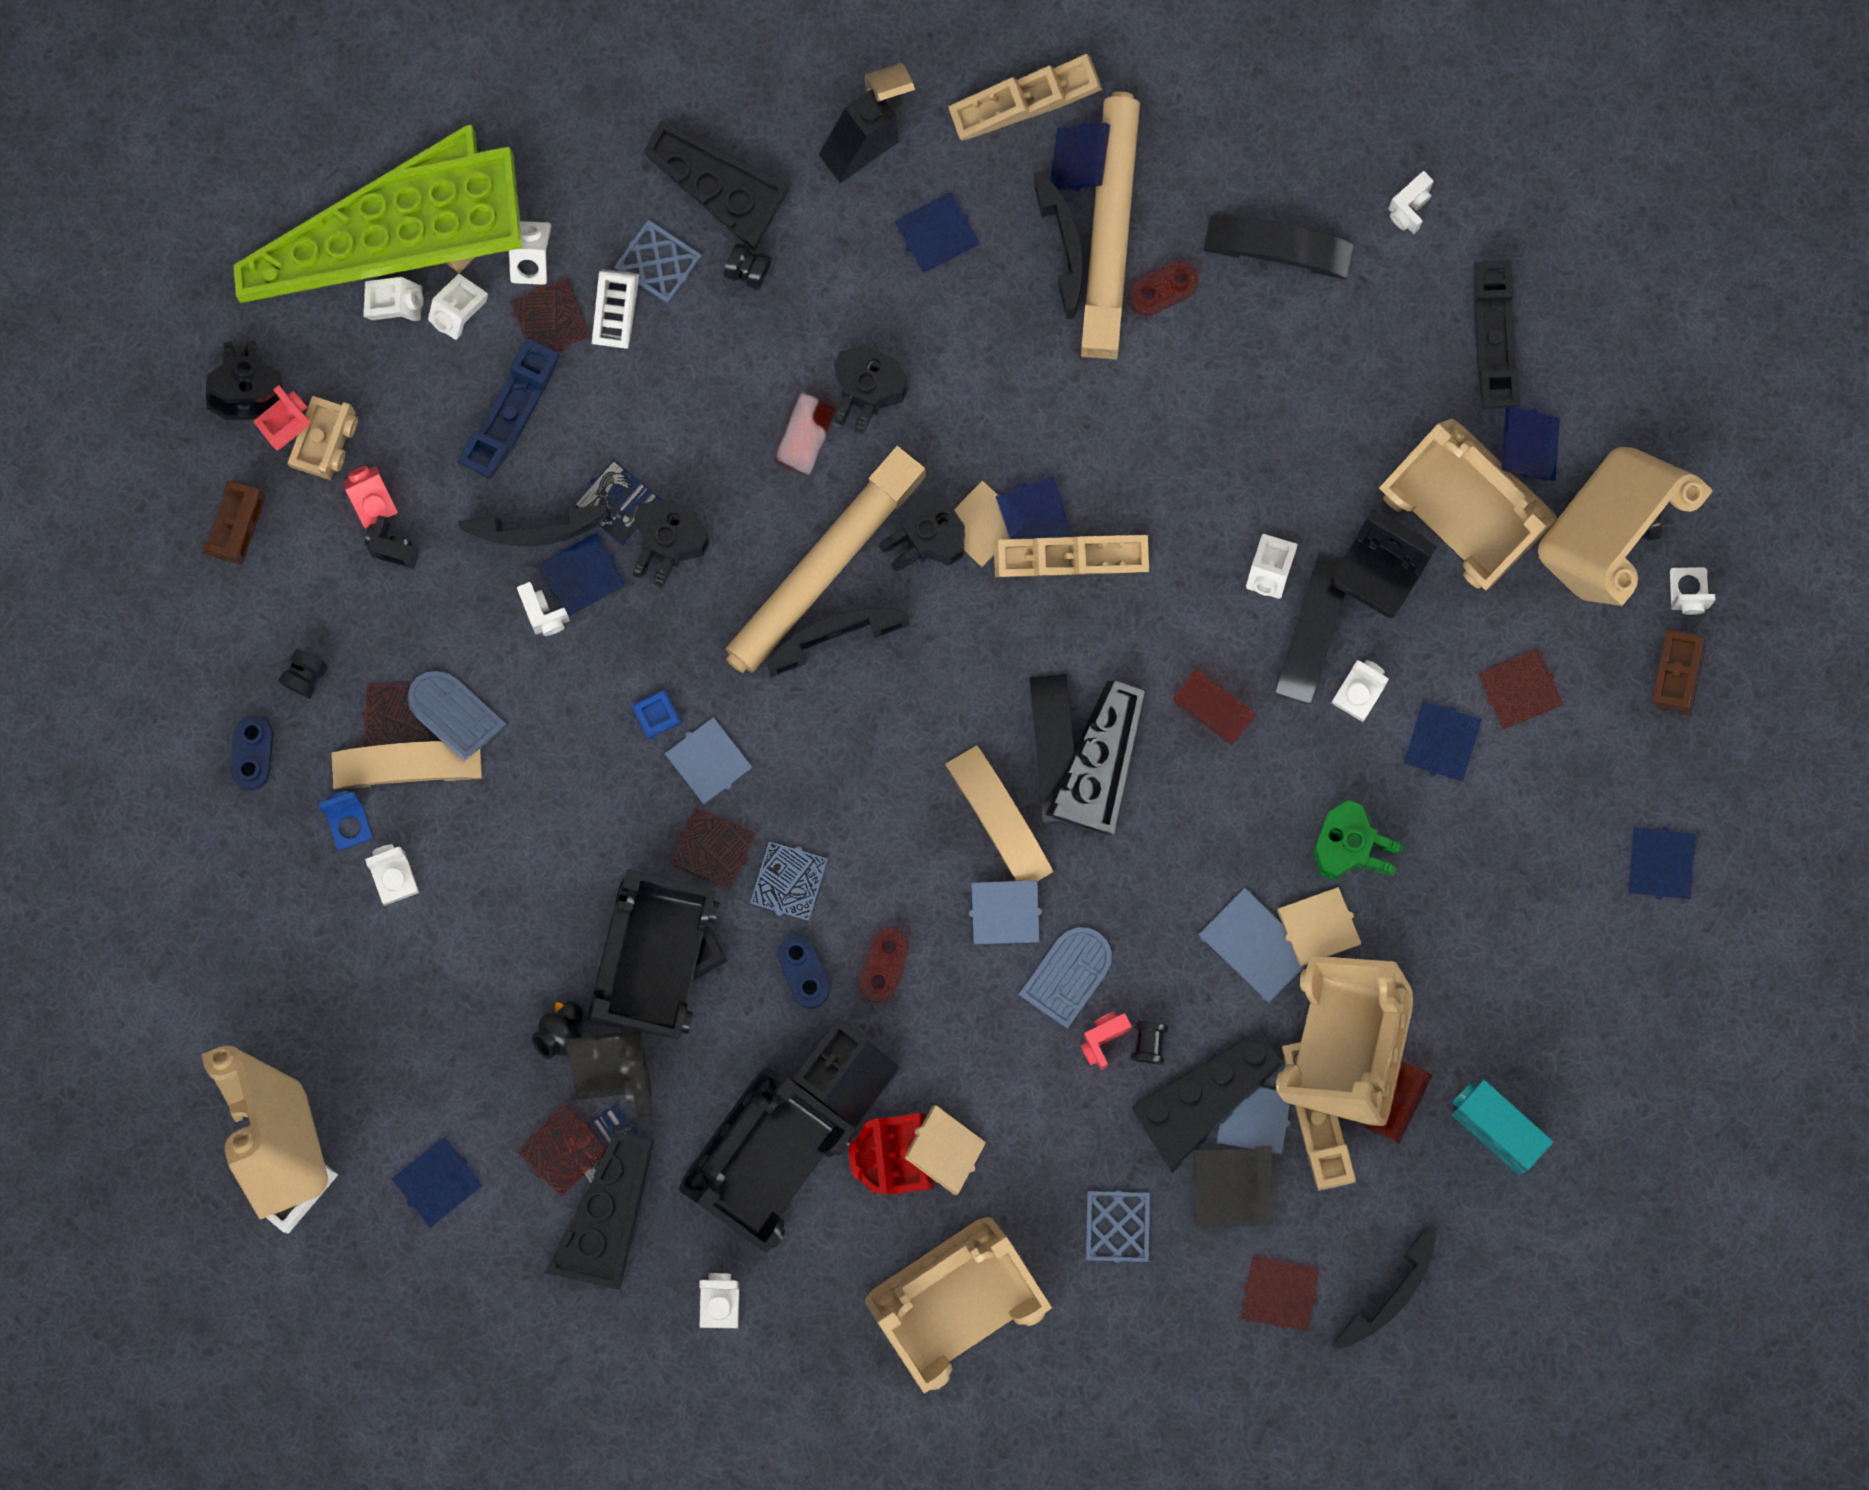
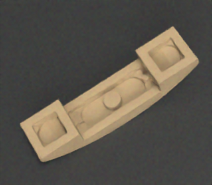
[865,63,915,101]
[332,741,482,790]
[945,745,1054,882]
[1282,1042,1356,1191]

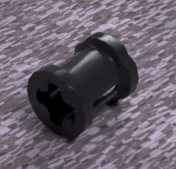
[1131,1021,1169,1064]

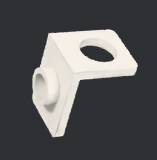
[509,221,551,285]
[1670,567,1716,615]

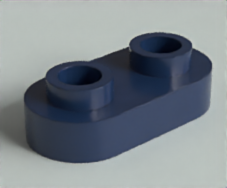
[231,715,273,790]
[778,935,829,1008]

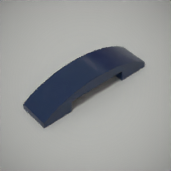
[457,338,560,479]

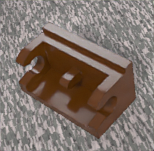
[203,481,266,565]
[1652,630,1706,717]

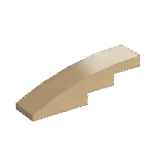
[948,54,1103,141]
[994,535,1149,577]

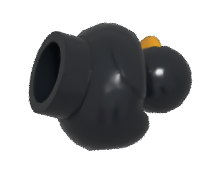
[532,1001,583,1059]

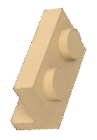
[287,396,358,480]

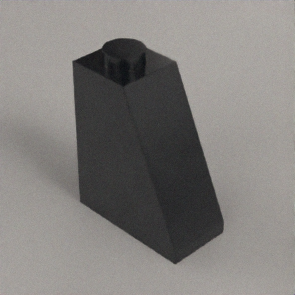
[819,88,899,183]

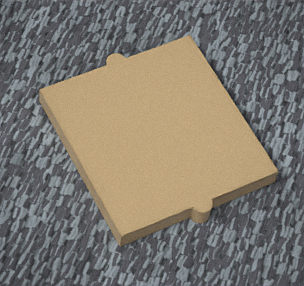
[940,481,1026,567]
[1277,887,1362,967]
[904,1105,986,1195]

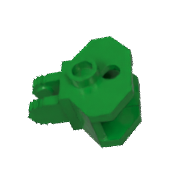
[1313,800,1404,881]

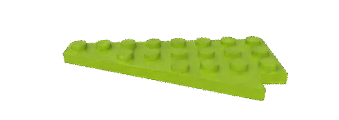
[234,124,523,303]

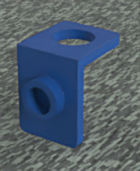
[318,791,372,850]

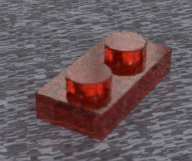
[1173,669,1255,745]
[1362,1061,1432,1144]

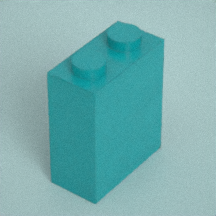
[1451,1080,1553,1176]

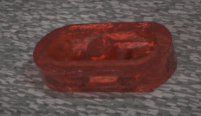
[1130,261,1199,316]
[860,929,909,1003]

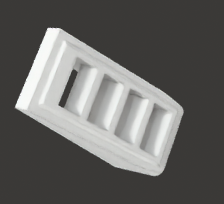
[592,270,639,349]

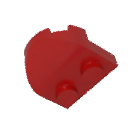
[849,1113,934,1194]

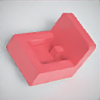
[253,385,311,451]
[343,466,398,528]
[1080,1012,1132,1071]

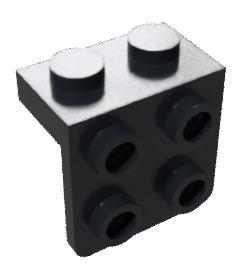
[1331,509,1437,618]

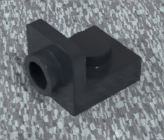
[365,515,418,569]

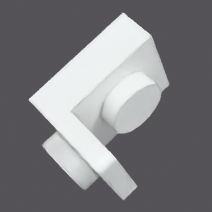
[1389,171,1434,234]
[428,274,488,340]
[364,277,423,321]
[1246,533,1298,599]
[517,582,570,636]
[1332,660,1389,722]
[365,844,419,906]
[699,1273,740,1329]

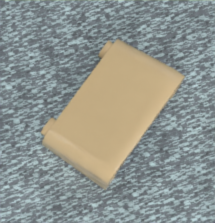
[1379,419,1558,590]
[1538,447,1713,606]
[1276,956,1413,1126]
[201,1045,328,1219]
[865,1217,1052,1394]

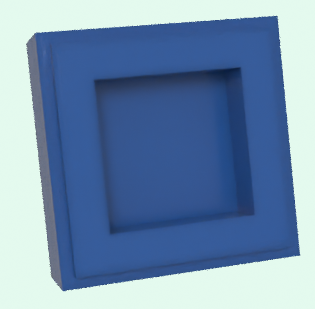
[631,689,681,740]

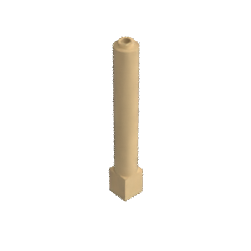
[1081,92,1140,360]
[725,446,926,674]

